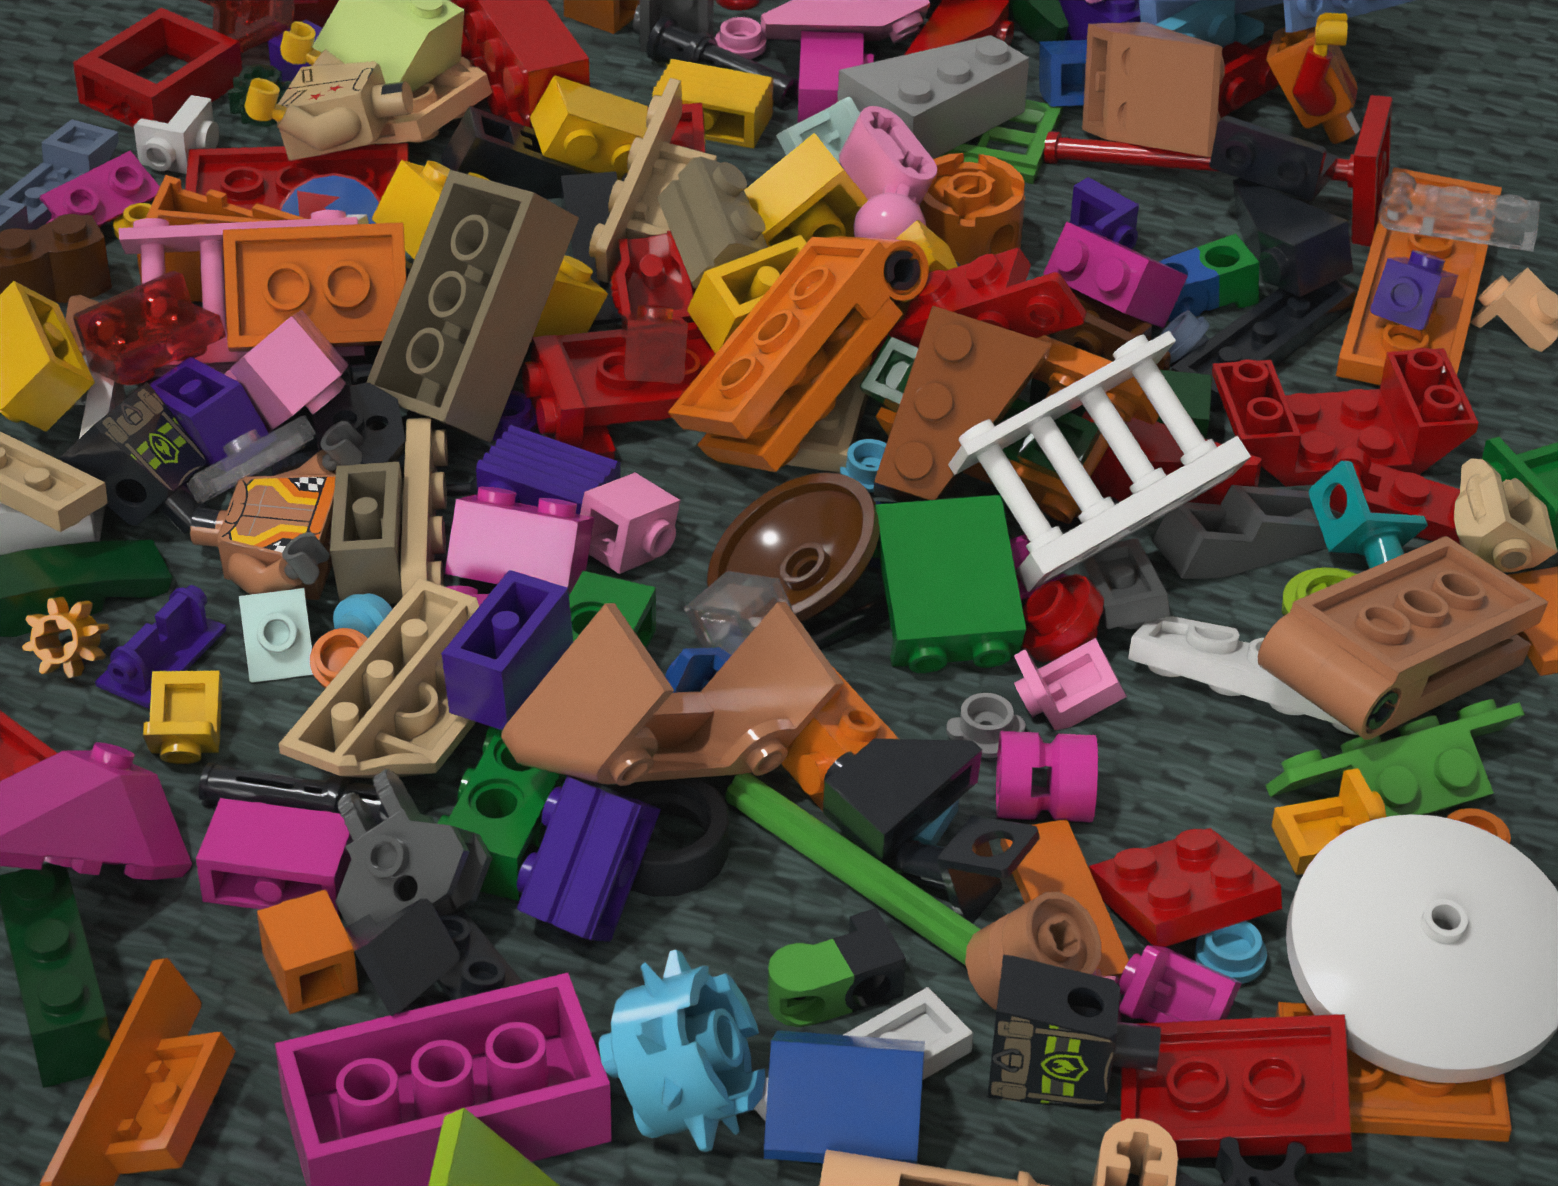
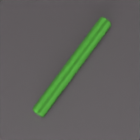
[725,773,981,965]

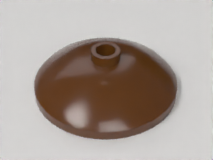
[707,473,880,630]

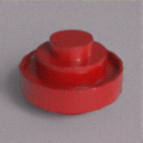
[1021,574,1104,662]

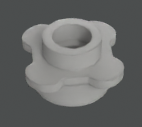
[946,693,1025,758]

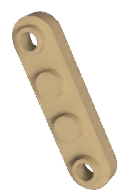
[401,418,448,598]

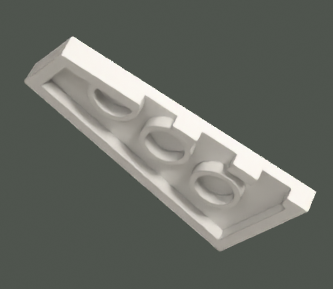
[1128,616,1357,735]

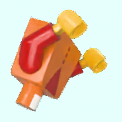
[1266,13,1360,144]

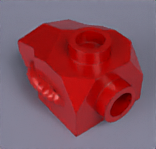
[610,231,697,329]

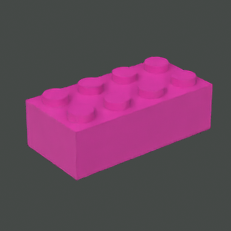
[275,973,612,1186]

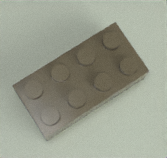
[366,170,579,443]

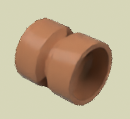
[965,892,1101,1009]

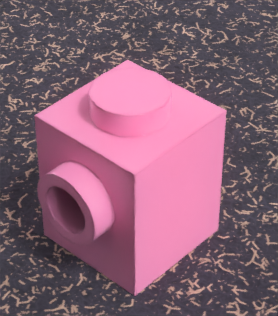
[580,473,680,574]

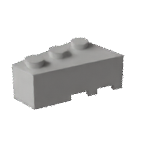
[838,35,1029,159]

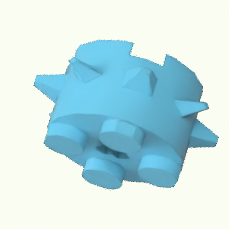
[599,950,766,1152]

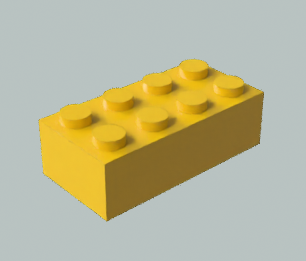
[371,160,608,343]

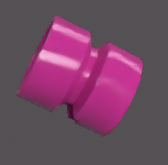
[996,731,1098,823]

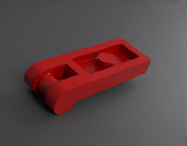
[1330,447,1460,545]

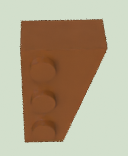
[873,306,1052,502]

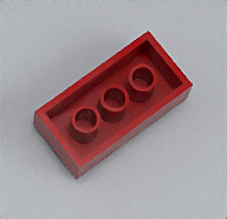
[449,0,590,128]

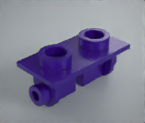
[95,585,226,709]

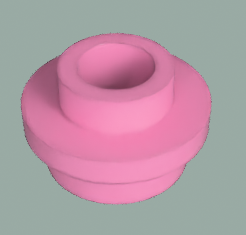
[715,17,766,59]

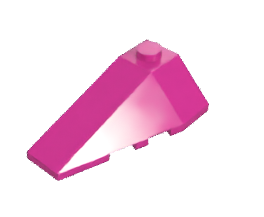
[0,742,192,880]

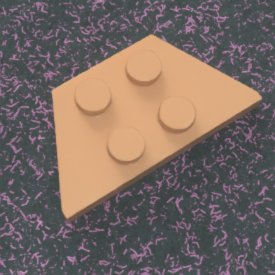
[371,57,492,144]

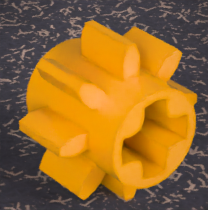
[22,597,109,678]

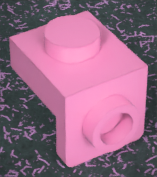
[1014,638,1127,730]

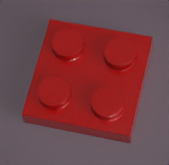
[1089,828,1282,947]

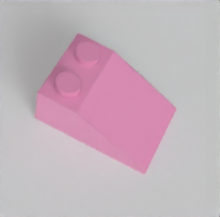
[761,0,930,44]

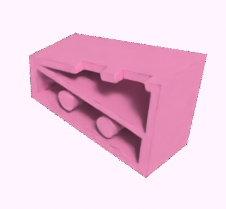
[224,310,349,433]

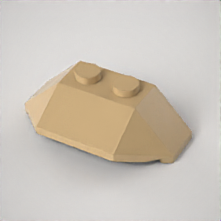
[279,578,479,779]

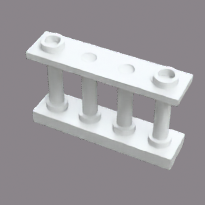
[948,331,1251,592]

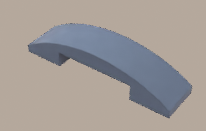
[0,119,119,232]

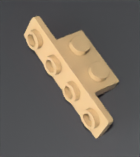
[589,78,717,283]

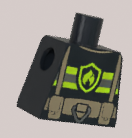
[58,382,211,534]
[987,955,1161,1106]

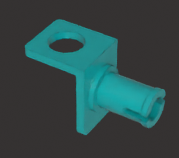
[1308,461,1428,569]

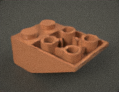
[1082,22,1225,157]

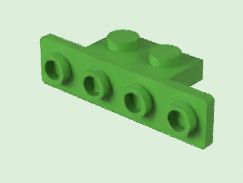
[1266,699,1525,817]

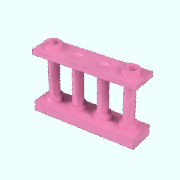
[118,210,367,378]

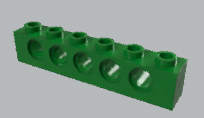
[437,571,656,901]

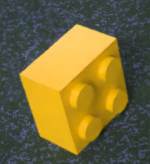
[744,133,868,247]

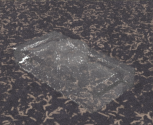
[187,414,316,504]

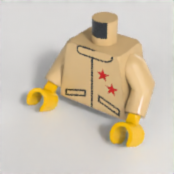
[245,21,414,161]

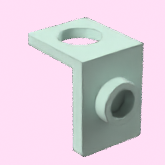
[239,588,313,683]

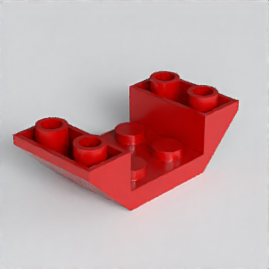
[1212,348,1479,487]

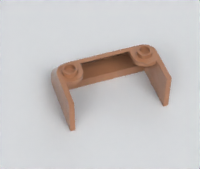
[501,602,844,786]

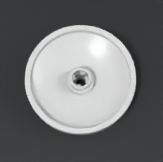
[1286,814,1558,1083]

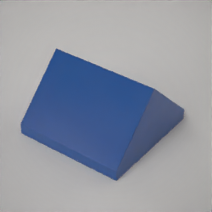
[764,1030,925,1164]

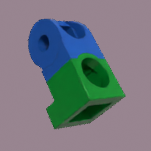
[1160,233,1259,322]

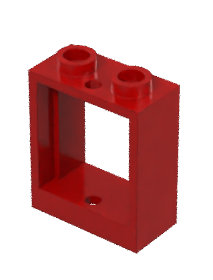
[73,7,244,128]

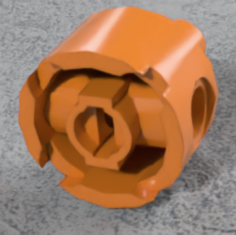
[919,153,1025,266]

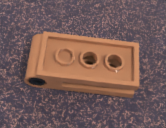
[1258,536,1548,740]

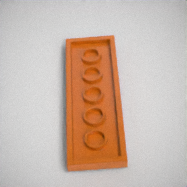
[1336,167,1502,385]

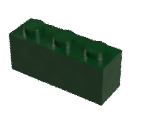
[0,863,111,1088]

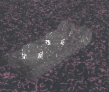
[1378,172,1540,252]

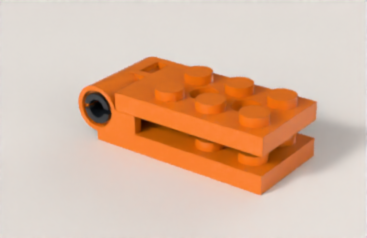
[668,236,929,472]

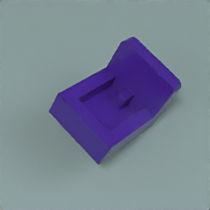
[1070,177,1139,250]
[1370,250,1459,330]

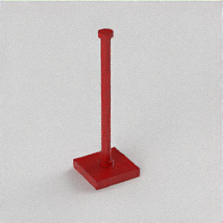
[1044,95,1393,247]

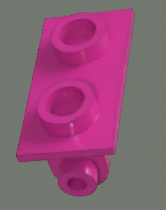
[39,151,160,227]

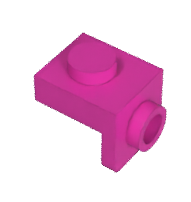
[1119,945,1242,1023]

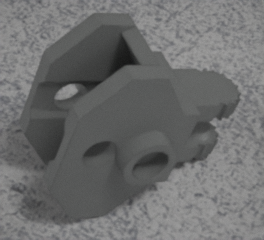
[335,769,492,926]

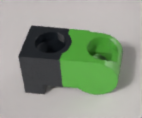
[767,908,906,1027]

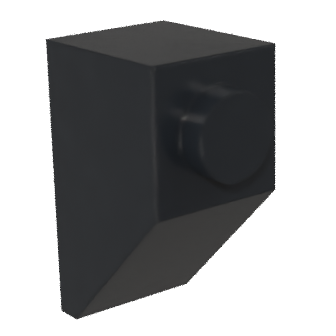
[823,738,982,864]

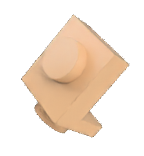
[1470,267,1558,352]

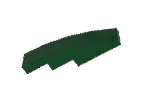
[0,540,172,637]

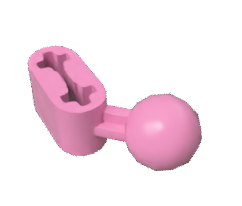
[839,106,937,239]

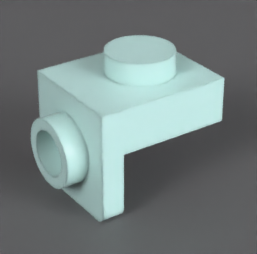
[776,97,861,163]

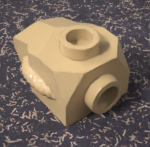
[1454,458,1558,573]

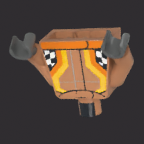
[190,421,364,600]

